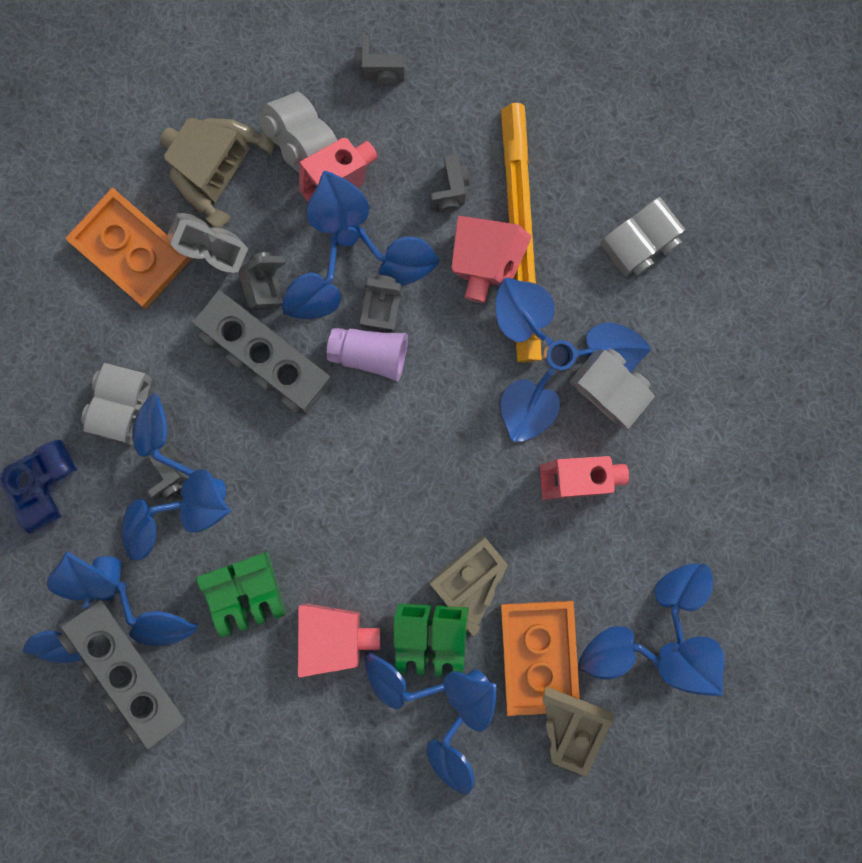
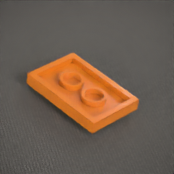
[65,187,192,309]
[500,600,580,716]

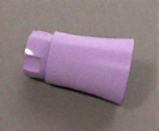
[326,328,408,382]

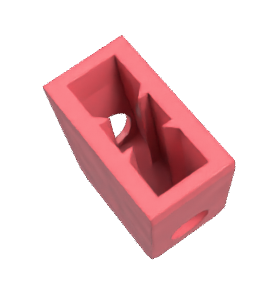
[299,138,378,202]
[452,216,532,303]
[539,456,629,500]
[298,604,381,677]

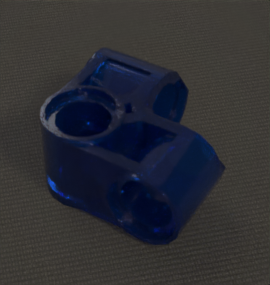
[0,440,78,534]

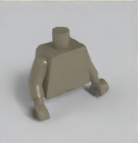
[160,118,275,228]

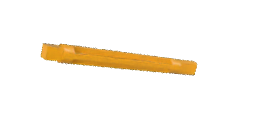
[501,103,542,363]

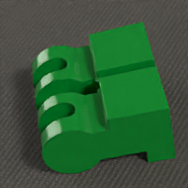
[196,551,286,638]
[394,603,469,677]

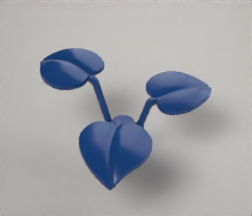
[282,170,440,319]
[495,278,651,442]
[122,393,231,560]
[23,551,198,663]
[578,563,725,696]
[365,652,497,795]

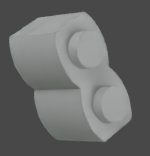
[259,92,337,173]
[600,197,686,277]
[167,213,248,273]
[569,349,655,429]
[81,363,152,445]

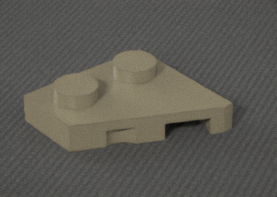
[428,536,508,637]
[542,687,613,777]

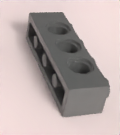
[192,290,333,414]
[57,599,185,750]

